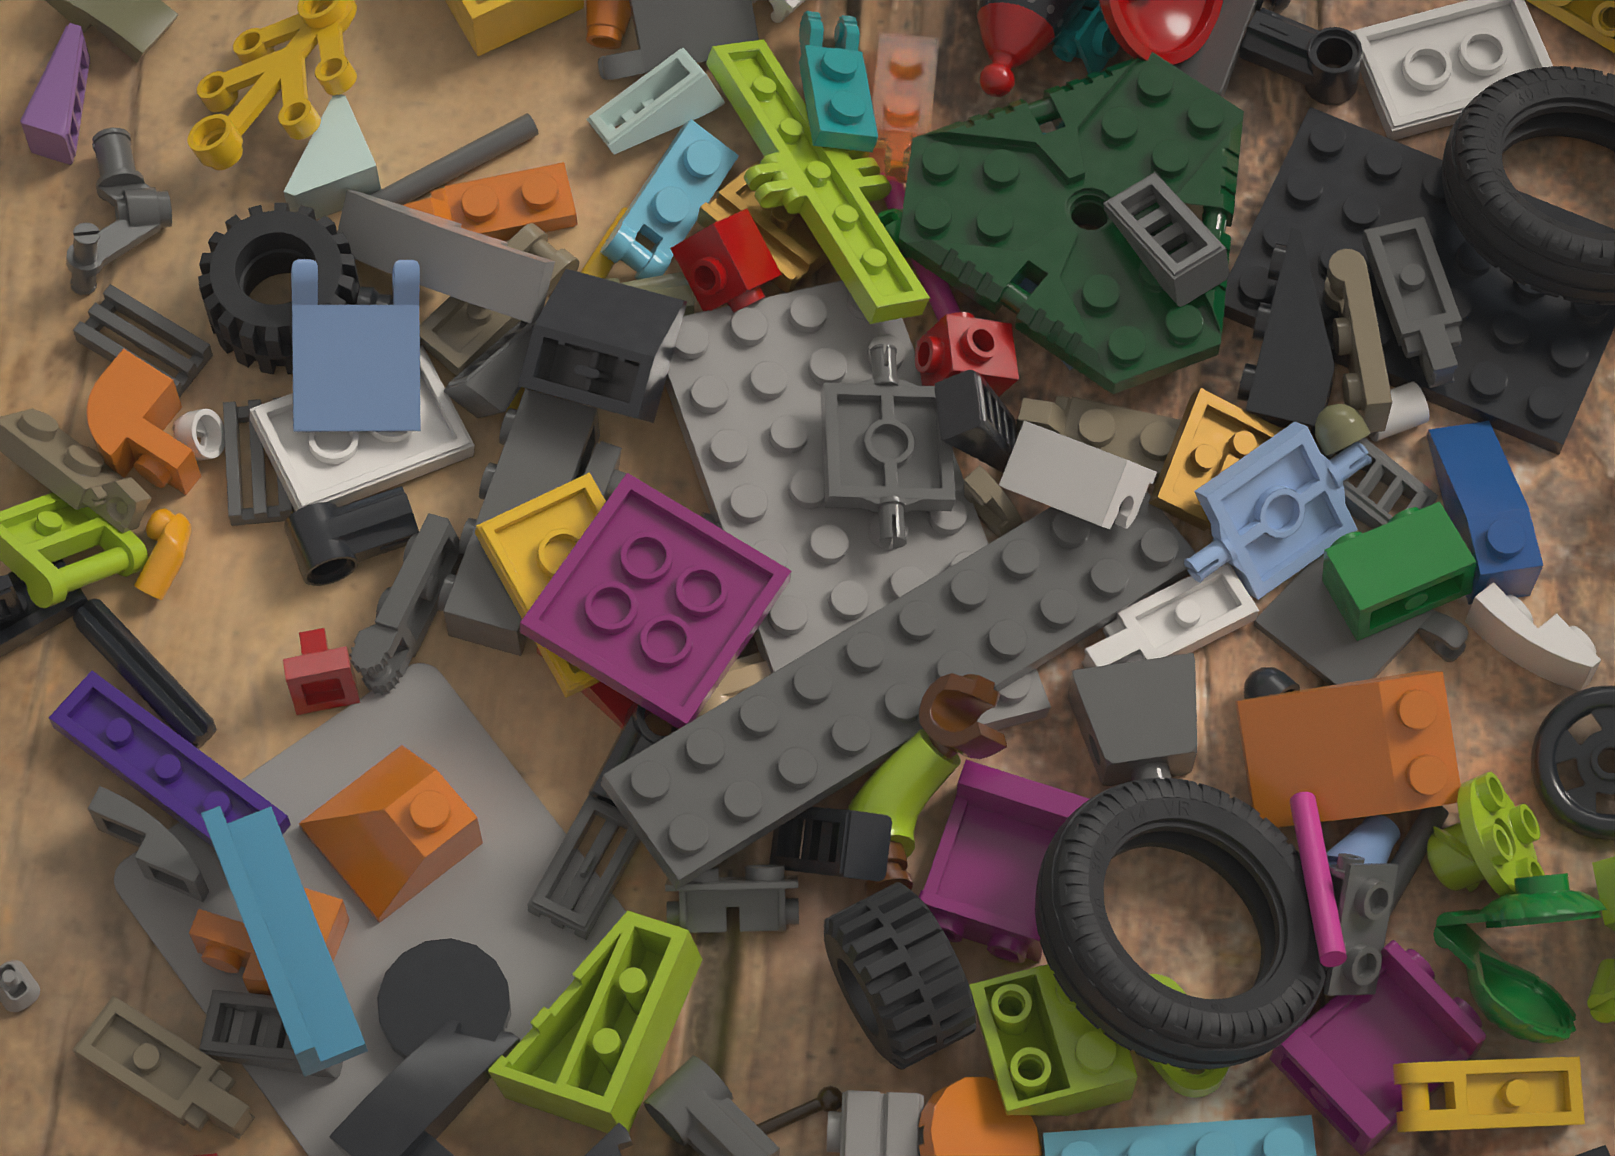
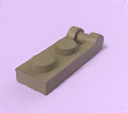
[419,223,580,376]
[1323,249,1392,433]

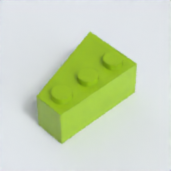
[488,910,703,1133]

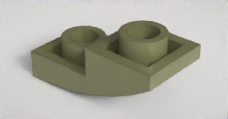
[45,0,178,63]

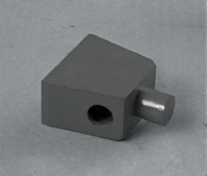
[1068,653,1197,786]

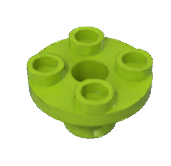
[1427,772,1545,897]

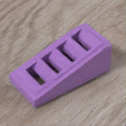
[20,23,90,165]

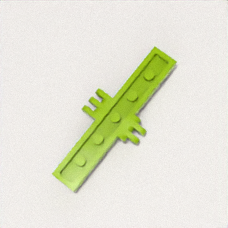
[706,39,930,324]

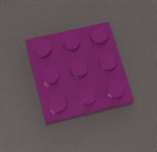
[520,473,792,729]

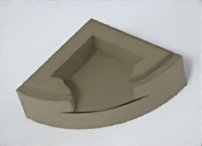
[964,465,1023,538]

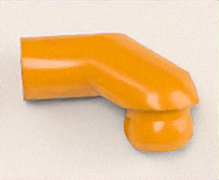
[134,508,192,601]

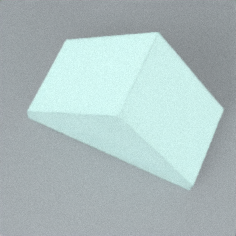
[283,94,381,220]

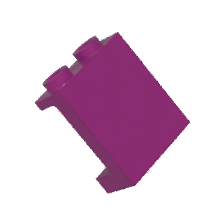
[918,759,1089,963]
[1269,940,1487,1156]

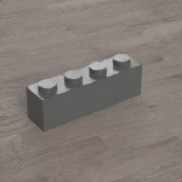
[438,388,600,656]

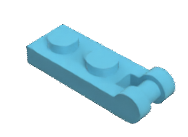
[600,119,739,280]

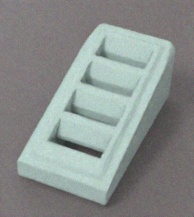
[586,48,725,155]

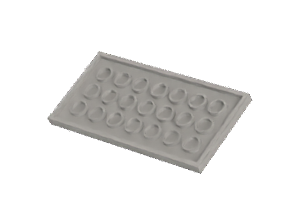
[665,281,1051,730]

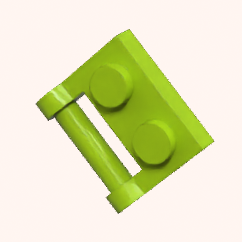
[0,492,148,608]

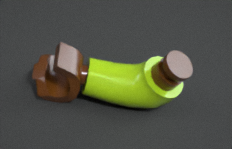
[847,673,1007,897]

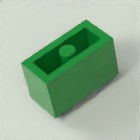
[1322,501,1476,641]

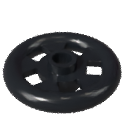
[1531,685,1615,840]

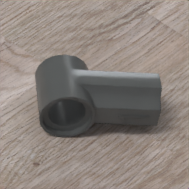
[643,1055,780,1156]

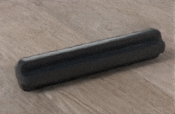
[73,598,217,748]

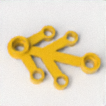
[187,0,357,170]

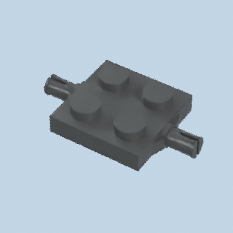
[820,344,956,549]

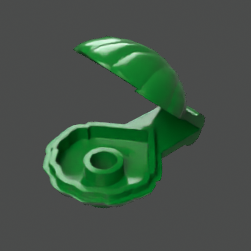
[1433,873,1607,1044]

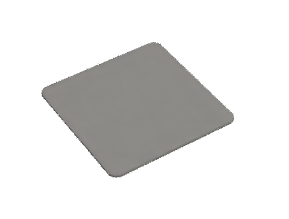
[114,663,626,1156]

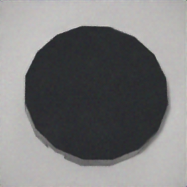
[377,938,512,1059]

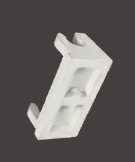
[999,421,1157,529]

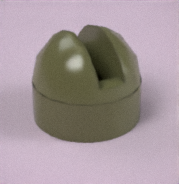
[1315,404,1371,456]

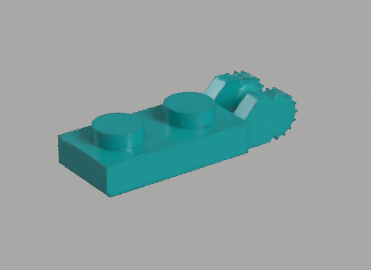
[798,11,878,152]

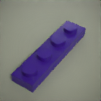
[48,671,291,849]

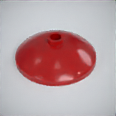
[1098,0,1223,65]

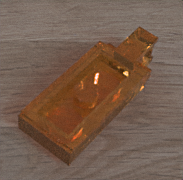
[872,33,939,183]

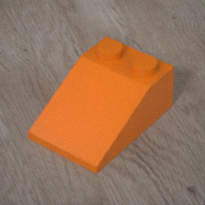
[1235,670,1461,828]

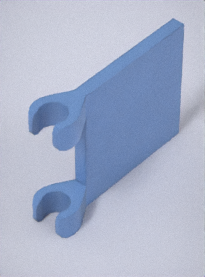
[291,259,421,432]

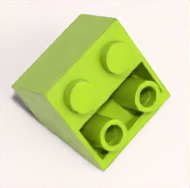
[969,964,1138,1116]

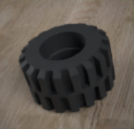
[198,203,360,375]
[823,882,976,1070]

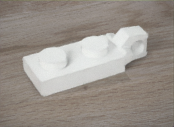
[1082,563,1259,668]

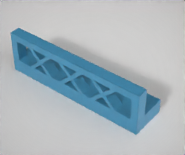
[201,806,368,1077]

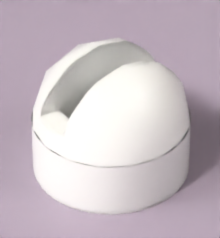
[172,409,225,461]

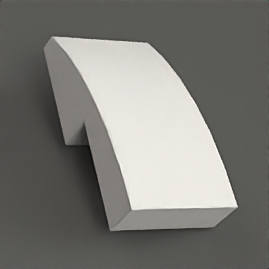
[1465,582,1601,691]

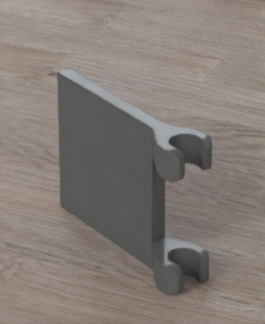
[598,0,759,80]
[1254,554,1469,685]

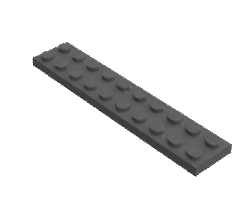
[601,491,1195,890]

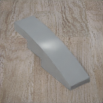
[337,190,555,323]

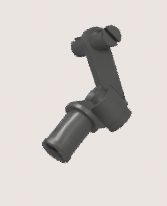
[66,127,172,295]

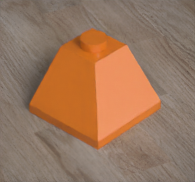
[298,745,483,923]

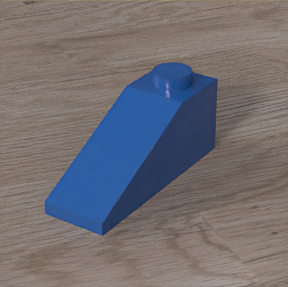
[1427,421,1544,605]

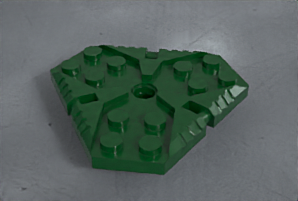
[898,52,1244,394]

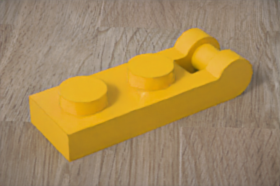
[1393,1056,1585,1133]

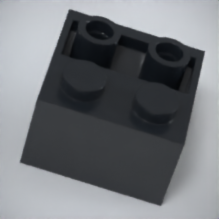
[518,269,687,423]

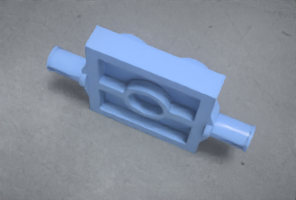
[1184,422,1372,600]

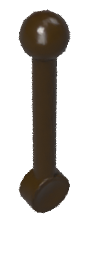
[757,1086,842,1135]

